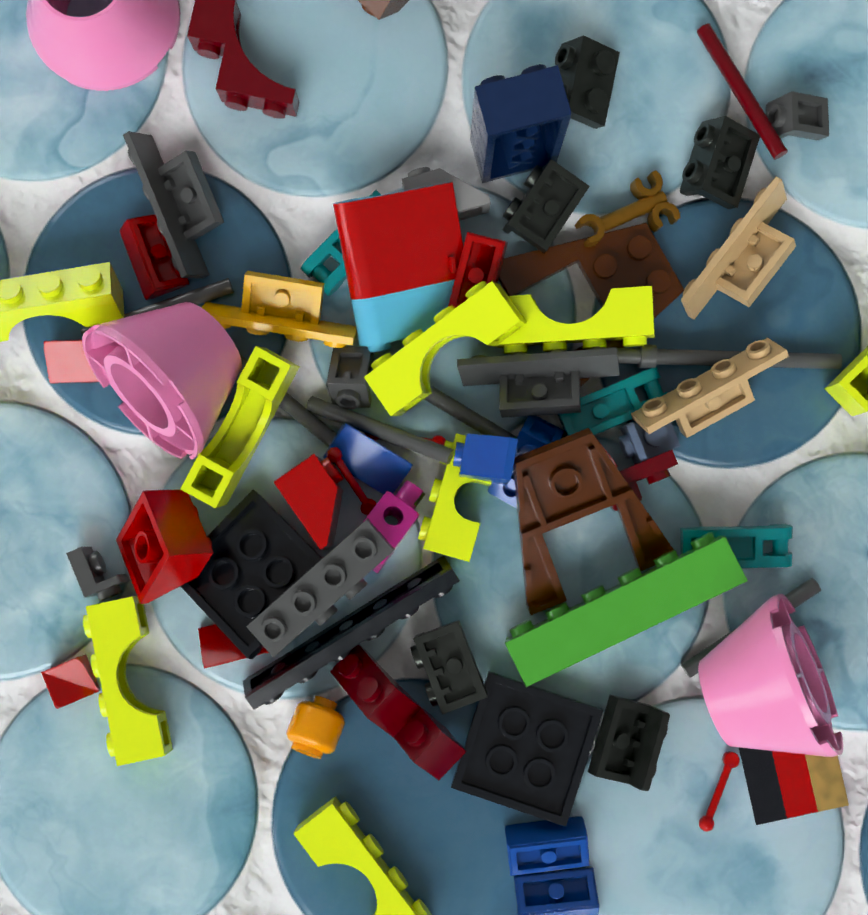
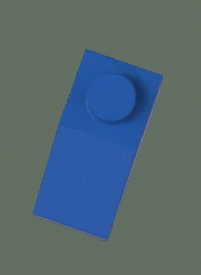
[453,433,518,484]

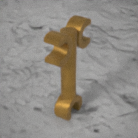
[575,170,680,247]

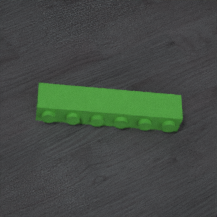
[505,532,748,687]

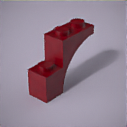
[187,0,300,119]
[330,644,467,781]

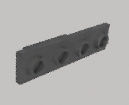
[123,131,224,278]
[457,347,620,418]
[246,518,395,657]

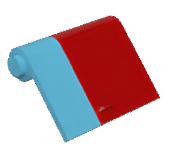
[333,182,463,352]

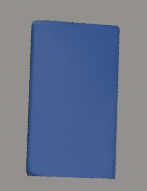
[323,423,413,495]
[505,816,590,876]
[514,867,600,915]

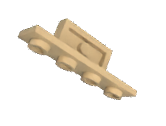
[681,176,796,320]
[631,338,789,438]

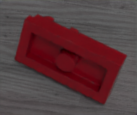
[610,450,678,511]

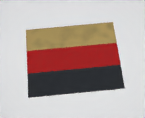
[739,748,849,825]

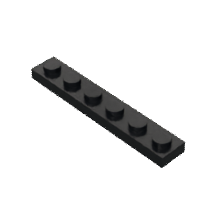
[243,555,460,710]

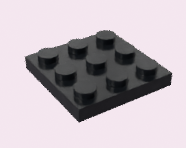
[180,489,323,660]
[451,671,603,827]

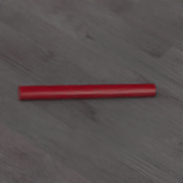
[697,23,788,160]

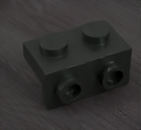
[555,35,620,129]
[588,695,670,791]

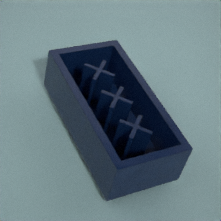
[470,64,572,183]

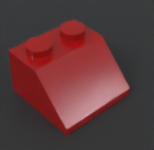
[274,454,344,550]
[116,489,214,604]

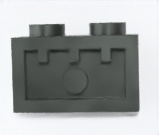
[680,116,760,209]
[502,159,590,253]
[410,620,488,715]

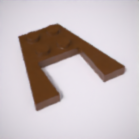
[498,223,684,388]
[513,428,674,616]

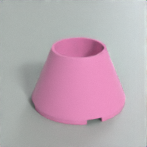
[26,0,180,91]
[82,302,242,460]
[698,594,843,757]

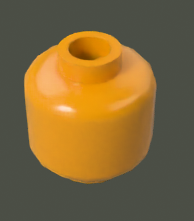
[286,696,345,759]

